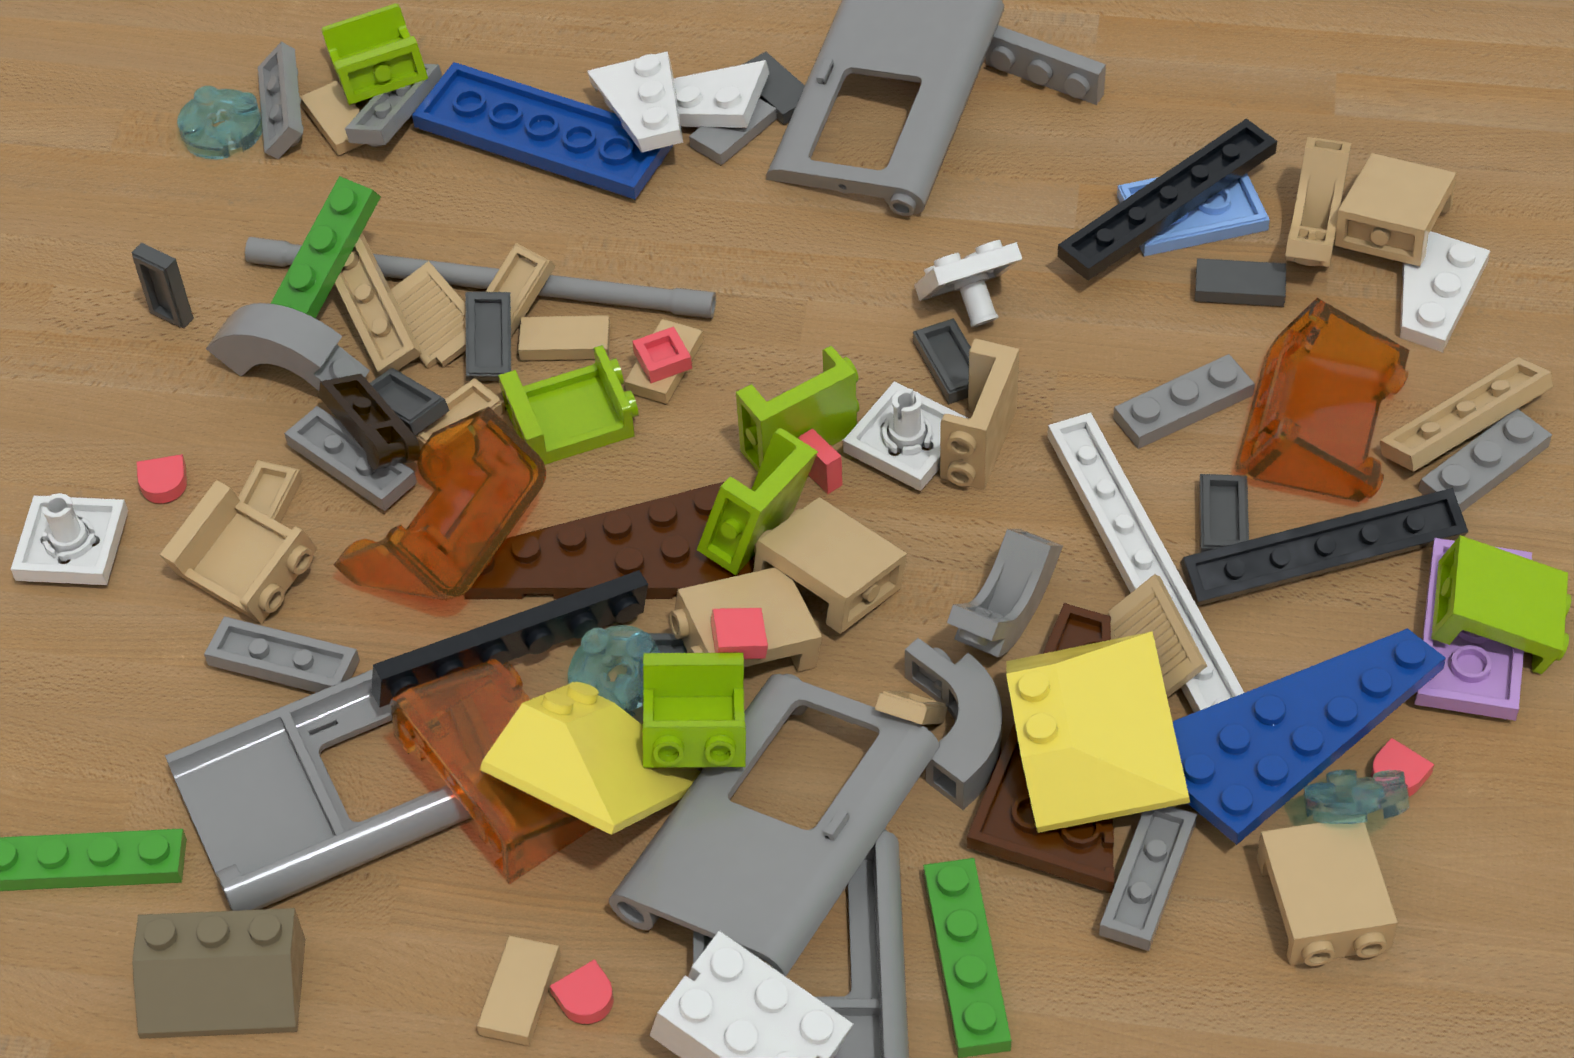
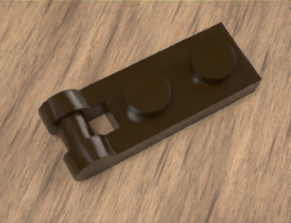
[319,373,420,469]

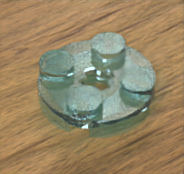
[177,86,263,159]
[568,625,661,717]
[1303,769,1410,824]

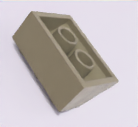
[132,908,305,1039]

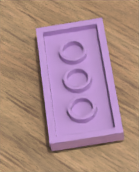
[1415,538,1532,721]

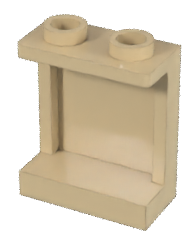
[1335,153,1456,266]
[940,338,1019,490]
[160,480,317,625]
[753,497,907,634]
[669,567,822,672]
[1256,816,1398,966]

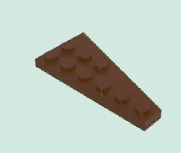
[452,482,755,599]
[966,603,1114,893]

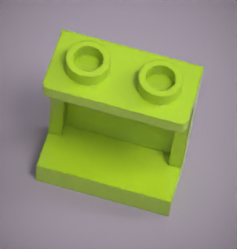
[321,3,428,105]
[498,345,639,469]
[736,346,859,472]
[697,428,818,575]
[1431,535,1571,674]
[643,653,746,768]

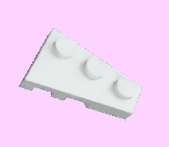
[587,51,683,152]
[673,60,769,128]
[1400,231,1490,353]

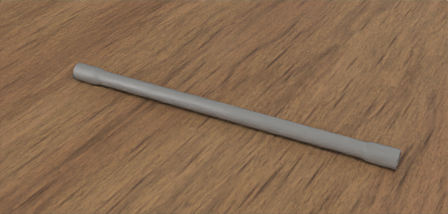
[245,237,716,319]

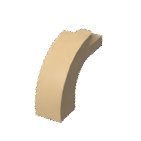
[1285,137,1351,267]

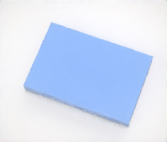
[1117,173,1270,256]

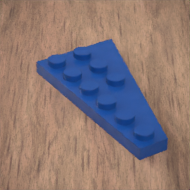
[1172,628,1446,845]

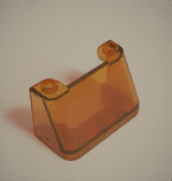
[1235,298,1410,502]
[334,406,546,600]
[390,659,595,885]

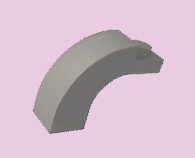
[206,303,370,391]
[947,529,1063,657]
[905,638,1002,810]

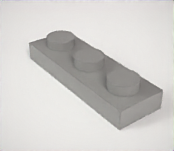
[986,25,1106,105]
[258,42,303,159]
[345,64,442,147]
[1113,354,1255,449]
[284,406,417,511]
[1418,409,1552,512]
[204,616,360,693]
[1099,806,1197,951]

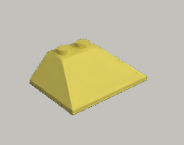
[1006,631,1190,833]
[480,682,701,835]

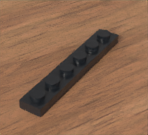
[1057,118,1277,281]
[1180,488,1468,606]
[371,570,648,708]

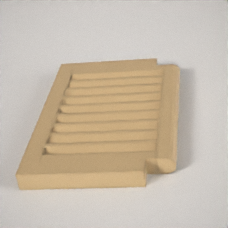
[391,261,466,368]
[1108,574,1207,698]

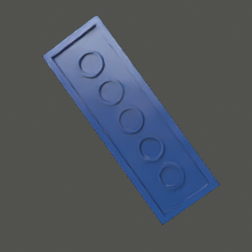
[412,62,673,199]

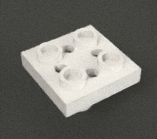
[914,240,1022,327]
[843,381,967,491]
[10,493,128,585]

